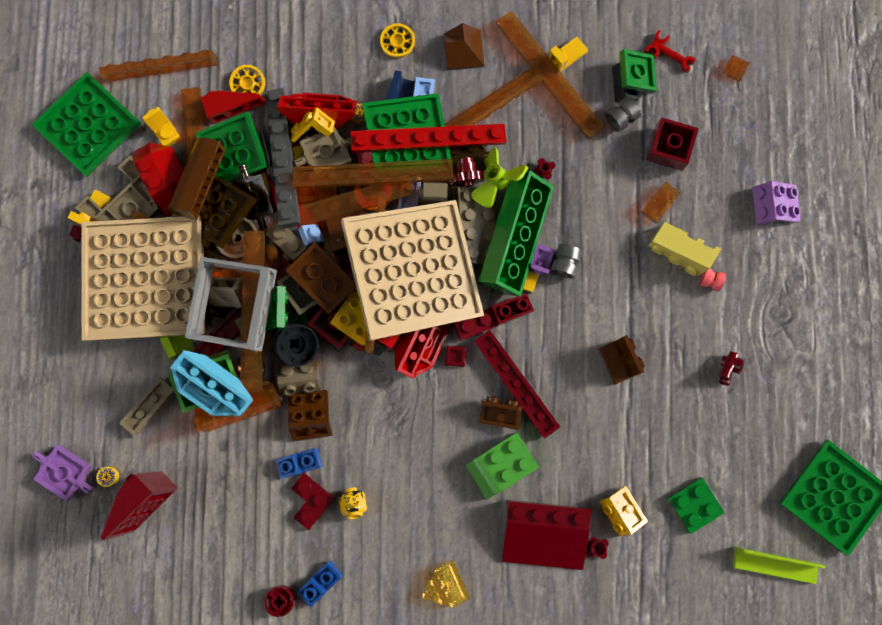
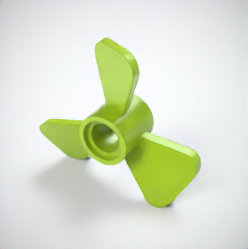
[471,147,528,208]

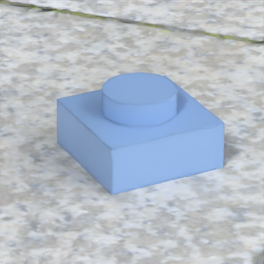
[298,224,325,247]

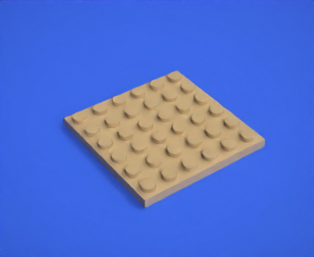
[341,200,484,341]
[82,216,205,342]

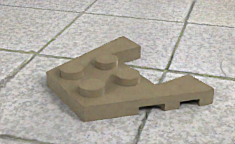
[75,155,160,221]

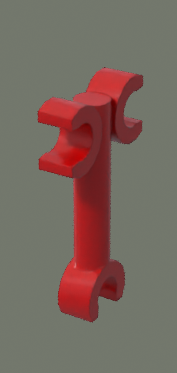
[644,30,696,73]

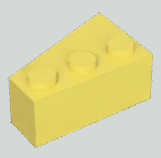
[648,222,721,276]

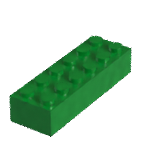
[478,170,554,296]

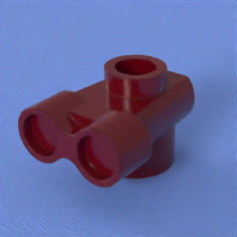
[719,351,745,386]

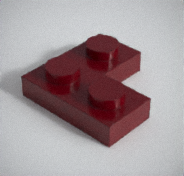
[291,472,335,531]

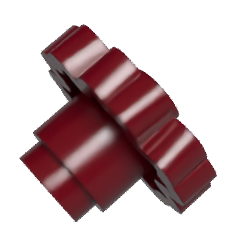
[447,158,486,187]

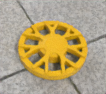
[380,23,415,58]
[229,65,265,95]

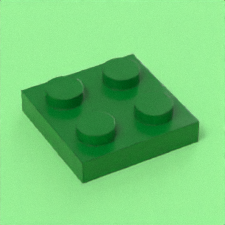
[619,49,657,94]
[266,286,288,332]
[667,477,725,534]

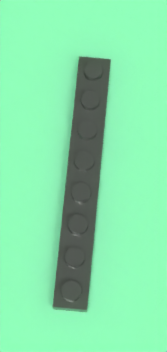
[265,88,301,229]

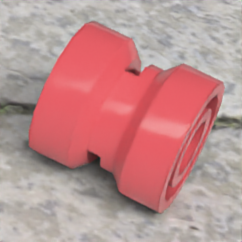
[699,269,726,292]

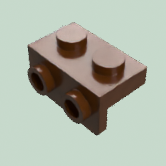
[479,396,523,430]

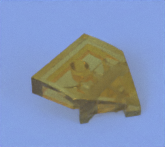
[422,560,471,608]

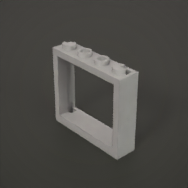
[185,257,277,351]

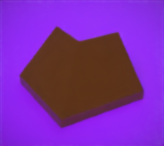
[444,23,484,70]

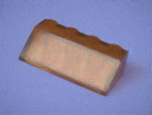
[195,381,283,433]

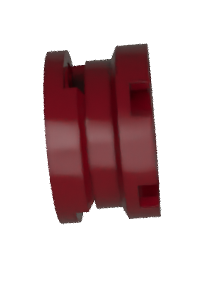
[264,585,296,617]

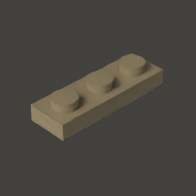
[119,377,174,436]

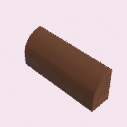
[167,137,226,220]

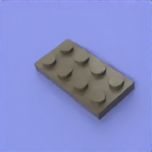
[455,187,496,265]

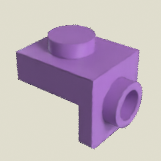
[530,243,555,275]

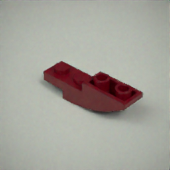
[453,293,534,341]

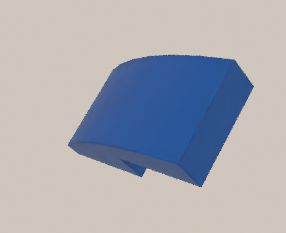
[276,448,323,479]
[297,560,343,608]

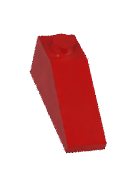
[201,90,266,124]

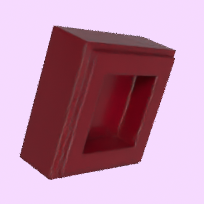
[445,345,466,367]

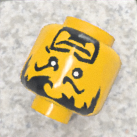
[339,487,367,519]

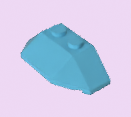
[170,350,253,416]

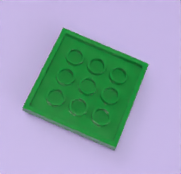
[32,72,142,177]
[362,93,453,181]
[779,440,882,556]

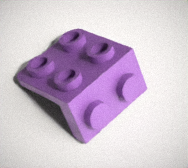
[752,181,801,225]

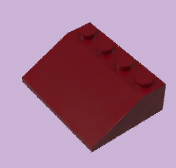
[100,471,178,541]
[502,500,591,570]

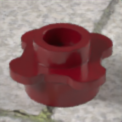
[534,158,556,180]
[587,537,609,559]

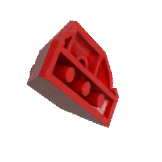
[277,93,357,130]
[133,142,184,217]
[395,324,449,378]

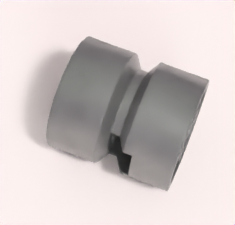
[604,97,642,133]
[550,244,583,279]

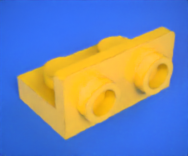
[599,486,648,537]

